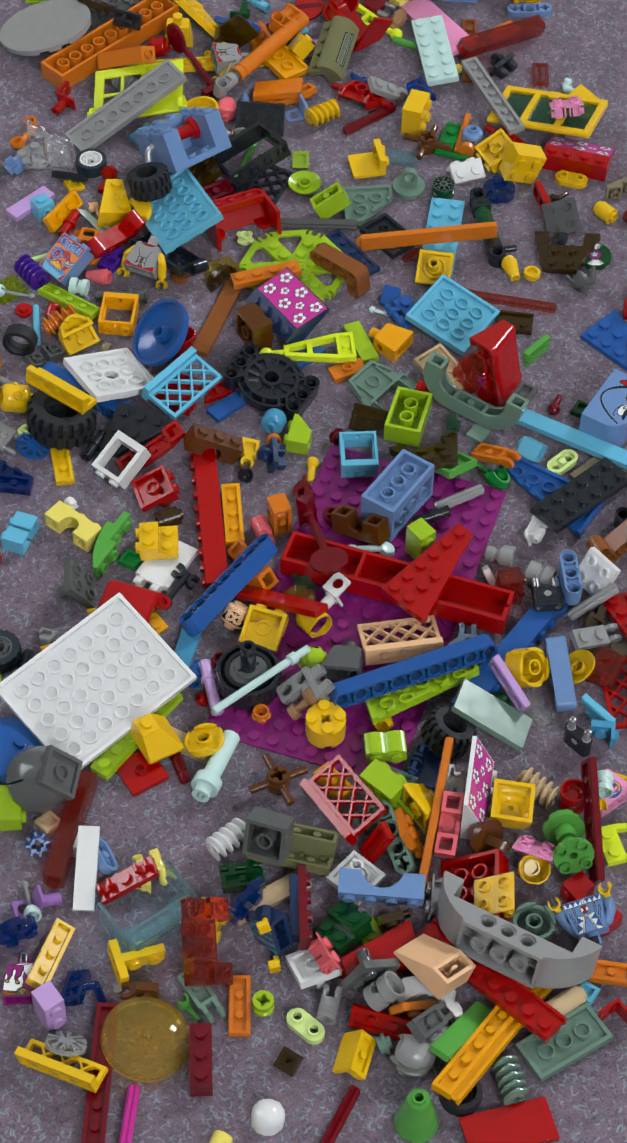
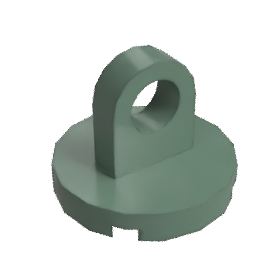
[392,168,425,200]

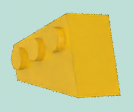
[96,179,132,228]

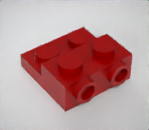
[130,465,181,512]

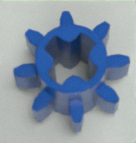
[25,830,51,857]

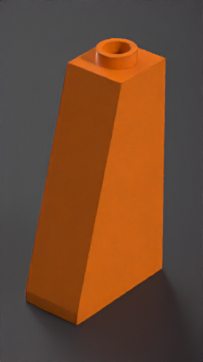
[97,46,156,70]

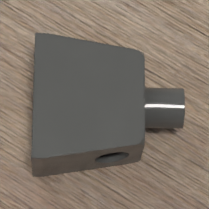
[322,641,363,681]

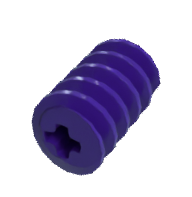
[14,254,51,290]

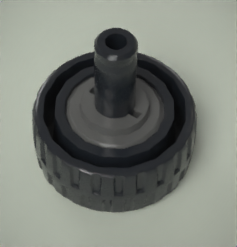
[215,640,282,711]

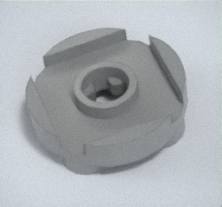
[17,142,50,170]

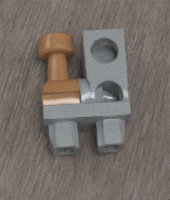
[276,664,335,720]

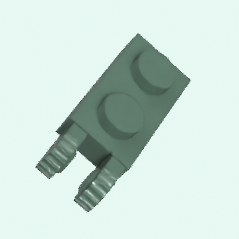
[176,966,226,1023]

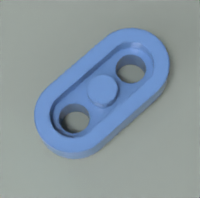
[98,838,118,875]

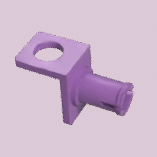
[10,885,62,921]

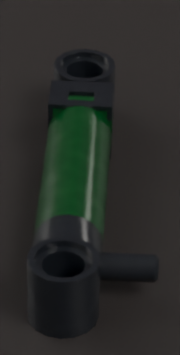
[469,187,517,268]

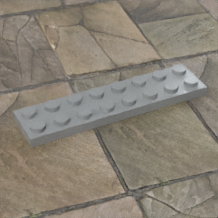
[65,59,188,152]

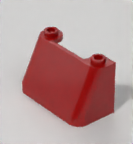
[469,320,522,407]

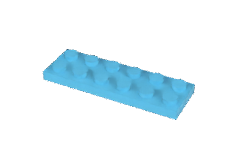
[422,197,465,275]

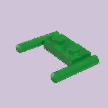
[434,122,470,161]

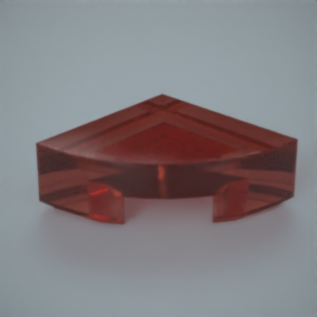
[402,247,423,263]

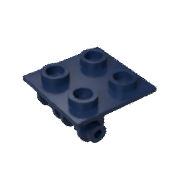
[402,741,453,790]

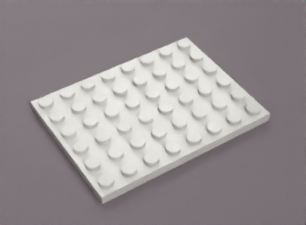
[0,592,197,770]

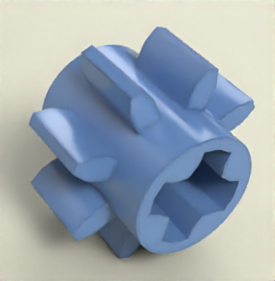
[4,155,24,175]

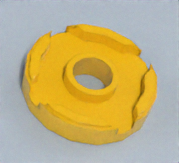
[184,723,225,757]

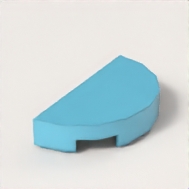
[581,693,616,721]

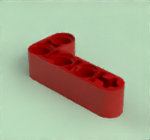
[86,209,146,259]

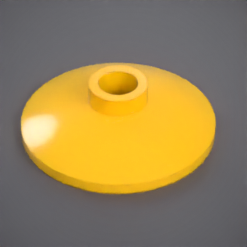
[569,649,595,684]

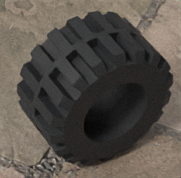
[127,162,172,202]
[421,705,477,759]

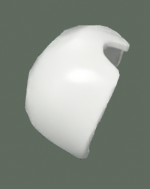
[251,1099,285,1136]

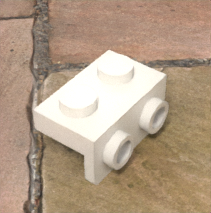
[446,157,486,185]

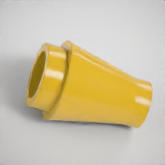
[501,255,520,281]

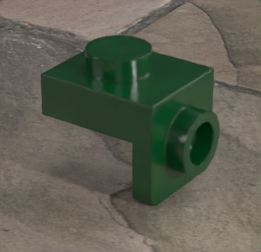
[230,2,251,20]

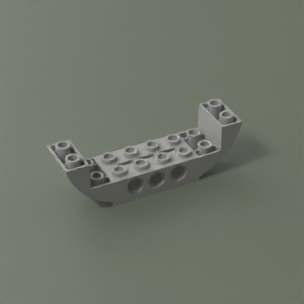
[436,871,602,989]

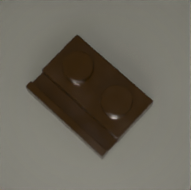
[77,0,116,14]
[498,310,534,335]
[348,402,389,437]
[375,908,414,929]

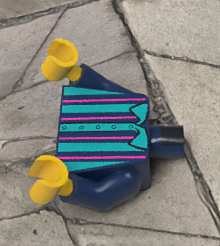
[245,904,294,974]

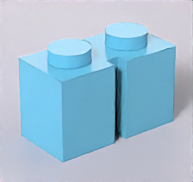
[0,511,39,555]

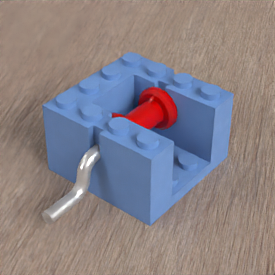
[133,106,232,173]

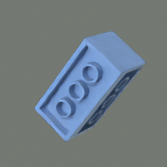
[360,449,435,542]

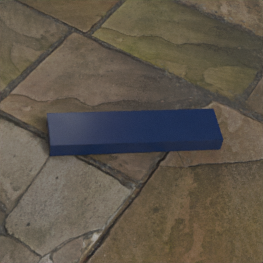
[326,229,380,276]

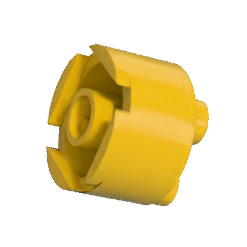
[504,647,550,688]
[305,699,346,749]

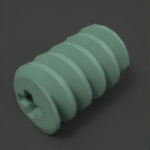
[491,1055,530,1106]

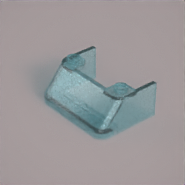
[97,860,201,951]

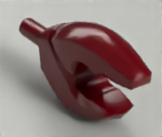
[293,474,312,496]

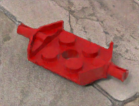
[331,80,393,110]

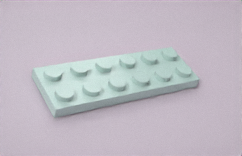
[411,15,459,87]

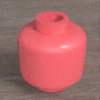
[217,97,236,122]

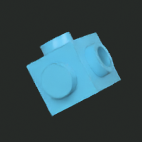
[30,193,55,223]
[517,436,548,463]

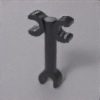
[165,563,200,611]

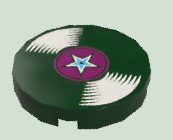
[584,243,612,270]

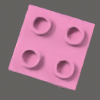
[549,96,584,119]
[512,835,556,865]

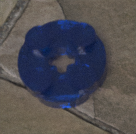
[483,175,516,204]
[0,915,38,949]

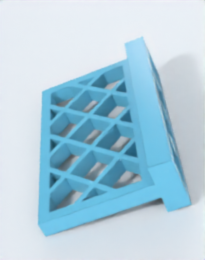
[141,346,223,420]

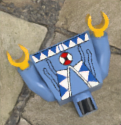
[547,881,616,946]

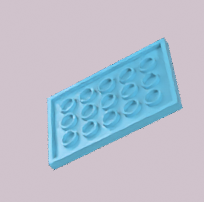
[145,168,224,255]

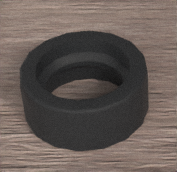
[2,323,38,356]
[439,1081,483,1117]

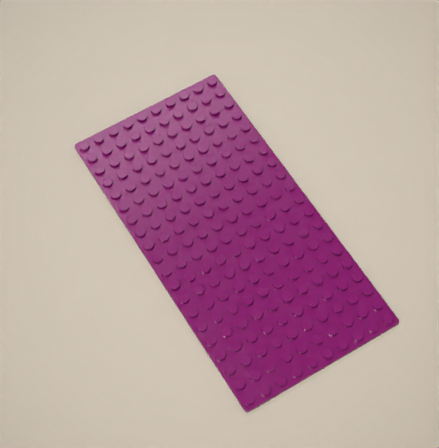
[206,446,506,777]

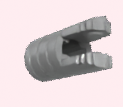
[316,984,343,1026]

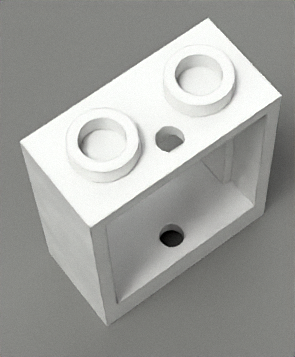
[92,430,151,489]

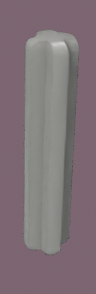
[433,484,484,509]
[566,583,619,621]

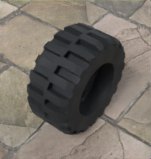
[27,386,98,450]

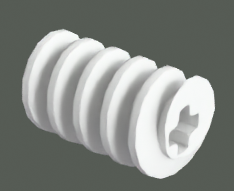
[205,818,246,861]

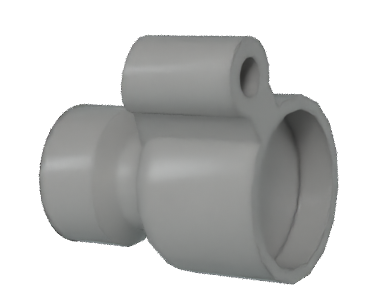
[485,545,516,567]

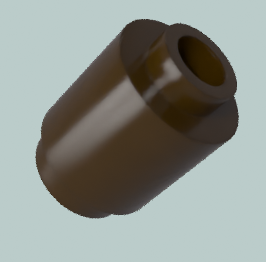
[155,506,184,527]

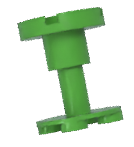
[543,809,594,874]

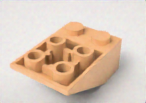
[394,934,476,1000]

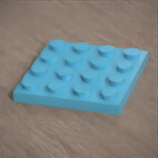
[404,274,500,357]

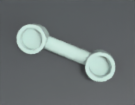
[347,541,395,558]

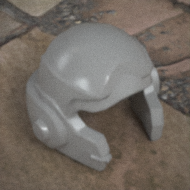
[389,1034,436,1078]

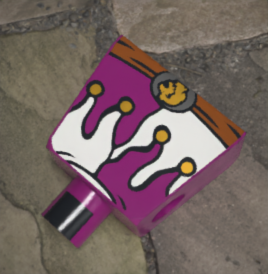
[2,954,35,1006]

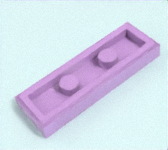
[5,186,55,222]
[488,654,531,713]

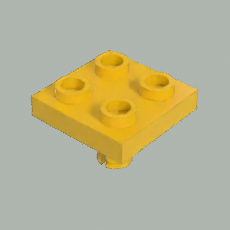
[415,249,454,286]

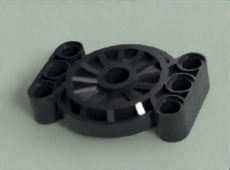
[222,343,320,421]

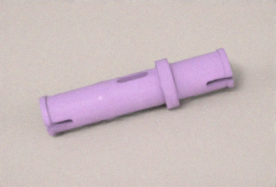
[198,659,224,716]

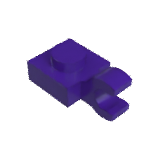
[97,247,123,274]

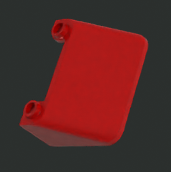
[97,580,172,623]

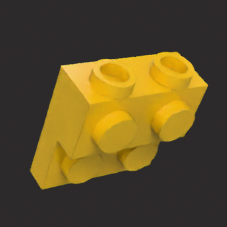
[474,128,512,174]
[135,522,179,561]
[238,604,289,653]

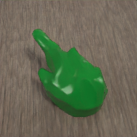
[477,464,511,491]

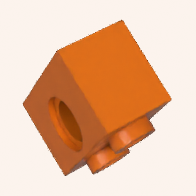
[266,493,292,537]

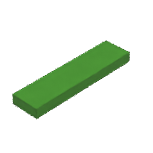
[429,1000,492,1062]

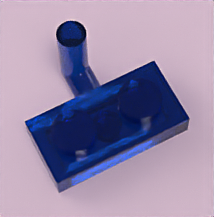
[61,969,107,1007]

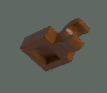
[120,982,160,1002]

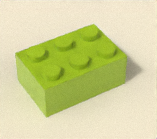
[384,386,433,447]

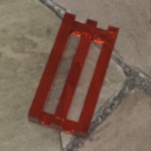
[532,63,549,88]

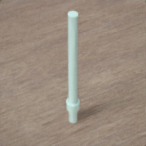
[211,645,311,714]

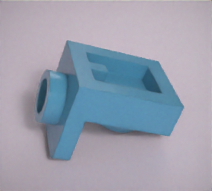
[590,719,619,749]

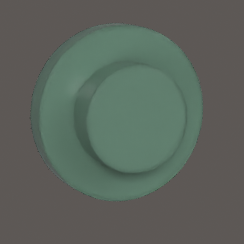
[376,1033,394,1055]

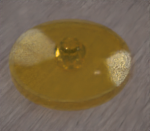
[101,997,189,1082]

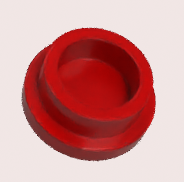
[101,165,118,180]
[15,303,32,318]

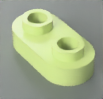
[546,449,578,476]
[286,1008,325,1045]

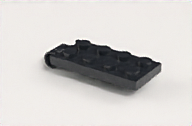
[130,232,209,277]

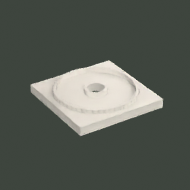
[63,347,154,402]

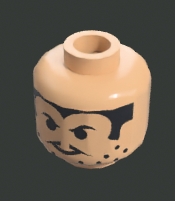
[221,600,249,631]

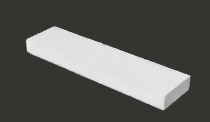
[73,826,100,912]

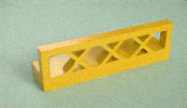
[26,365,97,414]
[14,1038,108,1093]

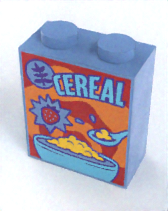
[39,232,94,288]

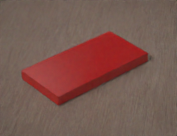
[458,1096,560,1143]

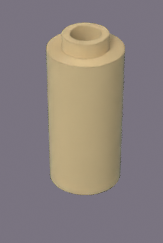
[546,985,587,1015]

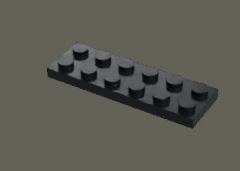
[530,457,627,534]

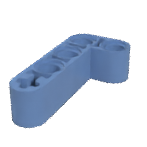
[544,636,577,712]

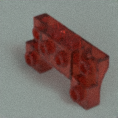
[180,897,233,987]

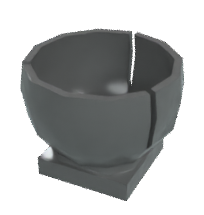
[6,745,83,813]

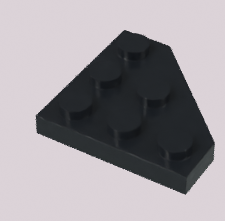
[99,401,170,457]

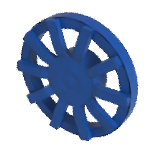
[15,433,50,460]

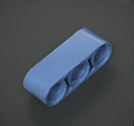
[558,549,583,605]

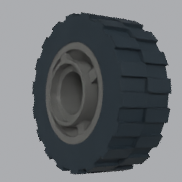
[0,630,22,674]

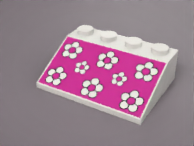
[459,736,497,840]

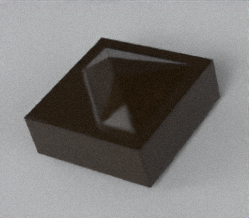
[273,1046,304,1077]

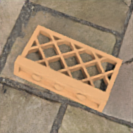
[357,615,444,666]

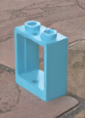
[339,431,379,478]

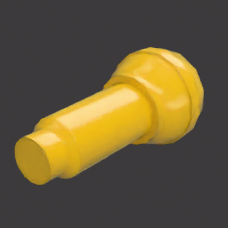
[306,456,319,482]

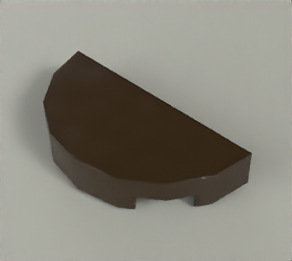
[207,264,237,292]

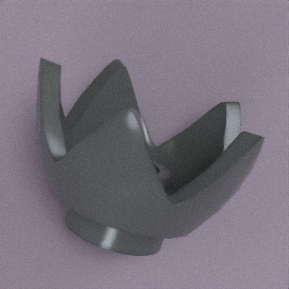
[565,266,596,293]

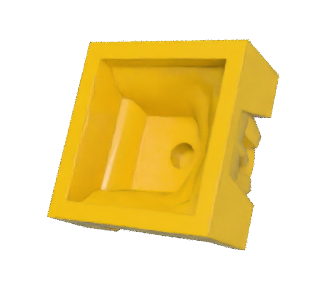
[490,778,536,830]

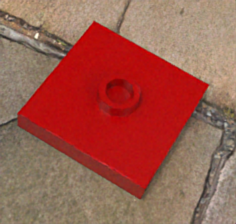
[116,751,169,797]

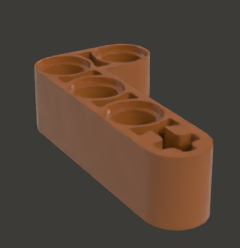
[310,243,370,299]
[586,519,627,563]

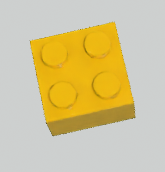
[401,89,432,136]
[498,142,547,184]

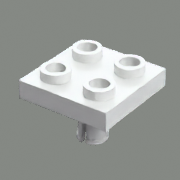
[579,547,621,596]
[326,850,386,906]

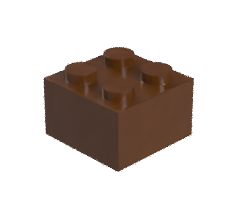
[236,301,273,353]

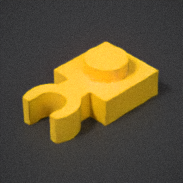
[239,437,260,469]

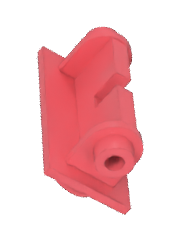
[309,932,343,975]

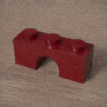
[189,1023,213,1097]

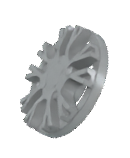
[45,1031,87,1056]

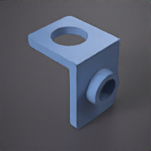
[285,94,308,122]

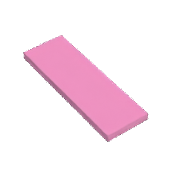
[399,0,477,56]

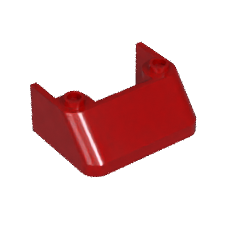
[323,0,393,52]
[207,188,282,252]

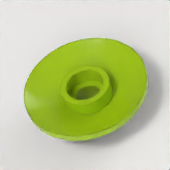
[288,170,321,195]

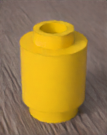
[593,201,618,224]

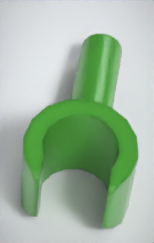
[176,993,201,1022]

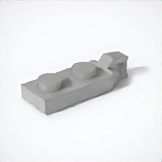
[367,76,408,101]

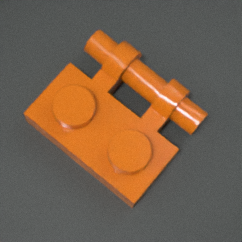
[394,807,424,859]

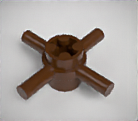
[403,124,451,160]
[248,754,308,806]

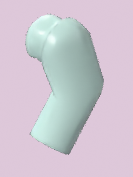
[562,78,575,94]

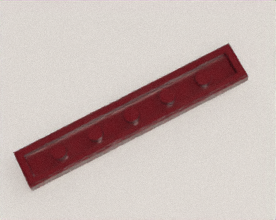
[580,757,605,885]

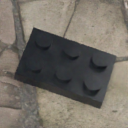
[235,101,285,137]
[360,212,415,260]

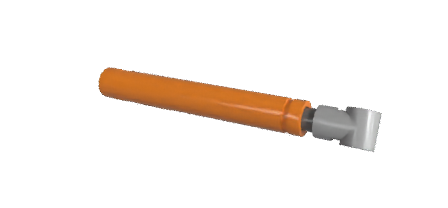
[213,3,309,99]

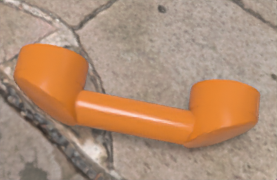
[10,116,38,149]

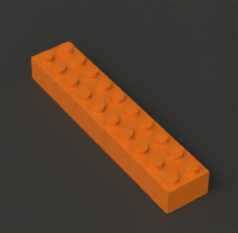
[41,0,179,92]

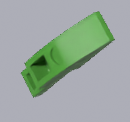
[93,511,132,579]

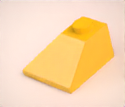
[129,713,185,765]
[403,783,434,835]

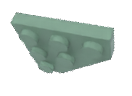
[343,185,393,226]

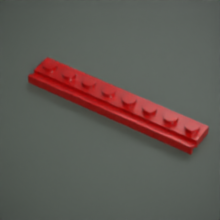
[415,918,567,1043]

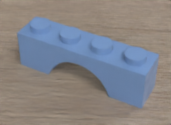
[338,868,426,908]

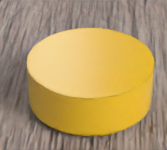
[523,266,541,281]

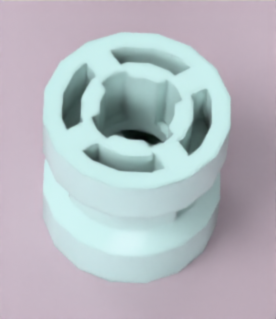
[68,277,90,297]
[597,770,614,799]

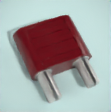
[362,0,397,18]

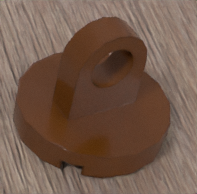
[470,817,512,854]

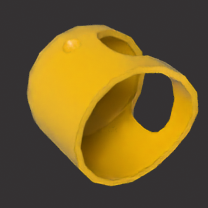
[296,612,332,638]

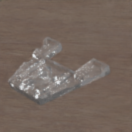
[24,119,76,170]

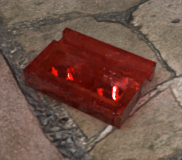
[584,646,627,690]

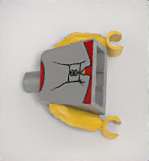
[204,42,249,80]
[117,236,168,289]

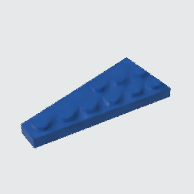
[500,457,607,539]

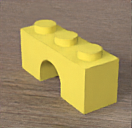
[44,500,102,553]

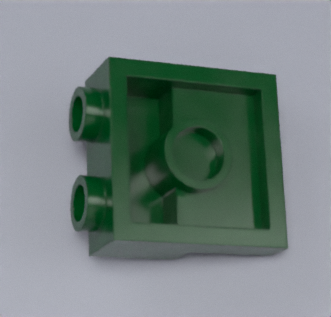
[312,900,373,955]

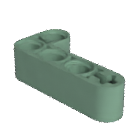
[355,801,419,876]

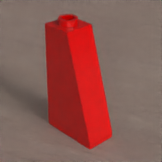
[339,920,416,979]

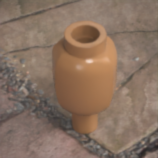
[389,8,407,29]

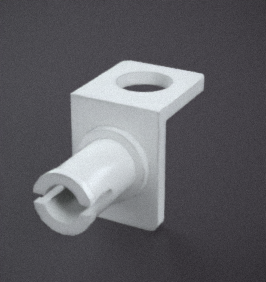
[320,572,351,610]

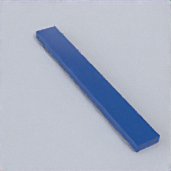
[206,346,325,423]

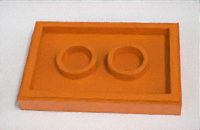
[253,77,304,102]

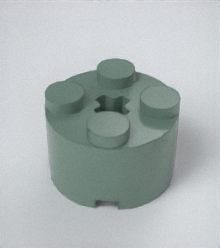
[512,902,556,943]

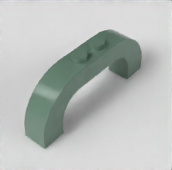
[423,351,530,430]

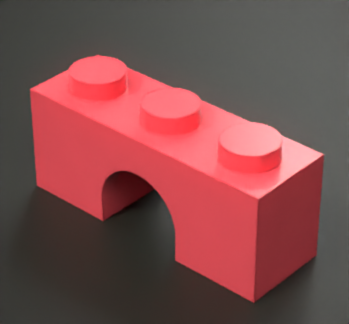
[434,790,465,859]

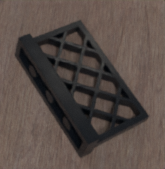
[234,154,293,205]

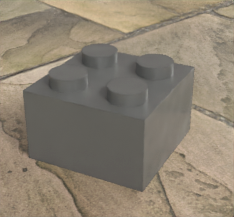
[242,806,295,865]

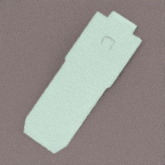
[77,209,110,233]

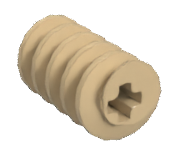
[515,767,560,810]

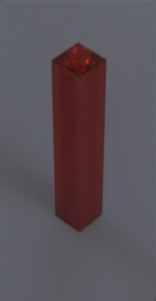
[456,15,546,60]
[42,771,98,889]

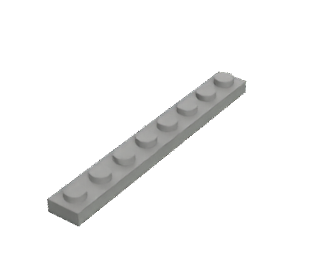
[461,56,525,135]

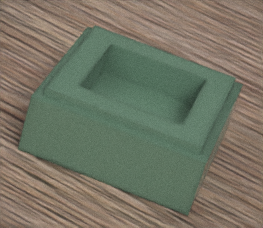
[465,423,491,445]

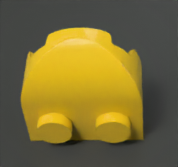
[58,313,100,357]

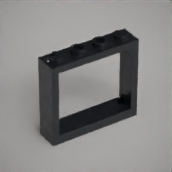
[214,121,291,189]

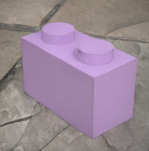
[31,981,67,1032]

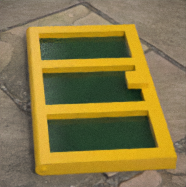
[487,85,608,138]

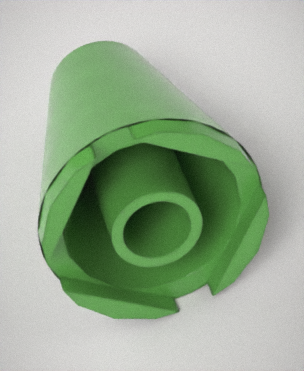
[394,1089,439,1143]

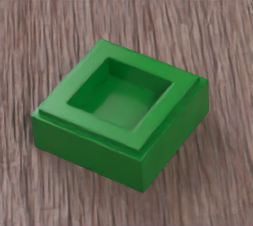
[118,548,142,572]

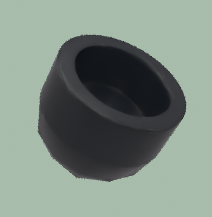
[237,468,253,483]

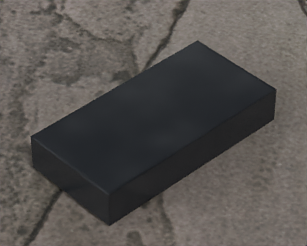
[51,170,88,182]

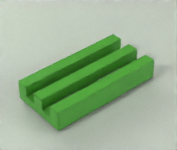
[522,334,551,367]

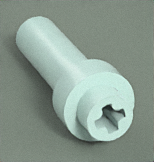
[191,730,240,802]

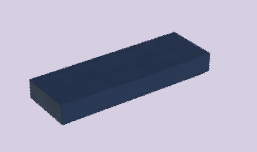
[289,874,299,942]

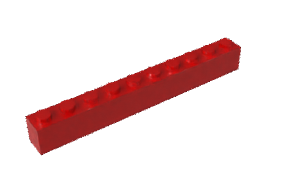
[189,448,228,590]

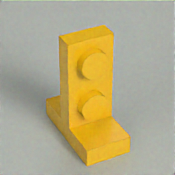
[107,938,166,989]

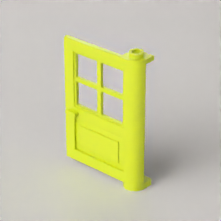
[87,59,187,118]

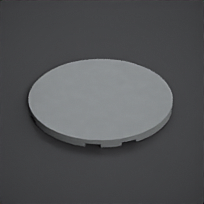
[0,0,91,56]

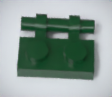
[219,859,266,894]

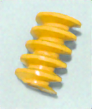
[304,98,340,127]

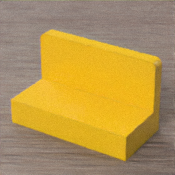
[332,1029,377,1081]

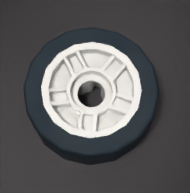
[76,148,107,178]

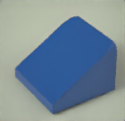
[379,285,401,307]

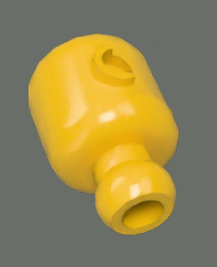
[0,382,34,413]

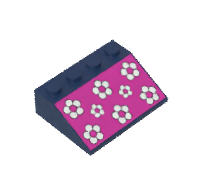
[245,268,330,344]

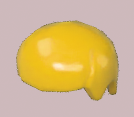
[518,854,551,885]

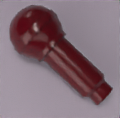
[547,394,562,415]

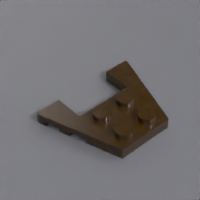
[535,231,601,275]
[389,433,458,470]

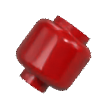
[147,36,171,57]

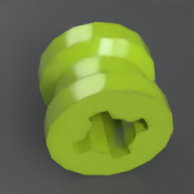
[252,990,274,1017]

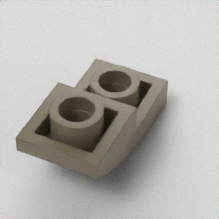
[605,177,627,200]

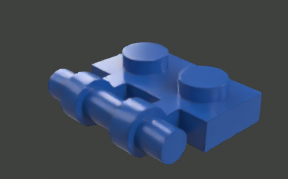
[383,294,416,330]

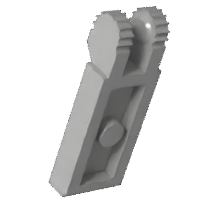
[569,623,622,651]

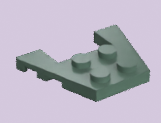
[348,360,420,411]

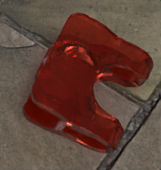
[452,349,485,394]

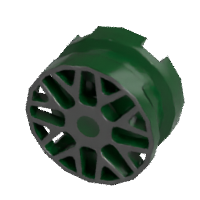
[431,176,455,199]

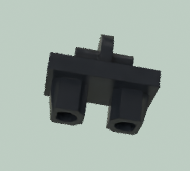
[113,7,143,31]
[489,52,518,80]

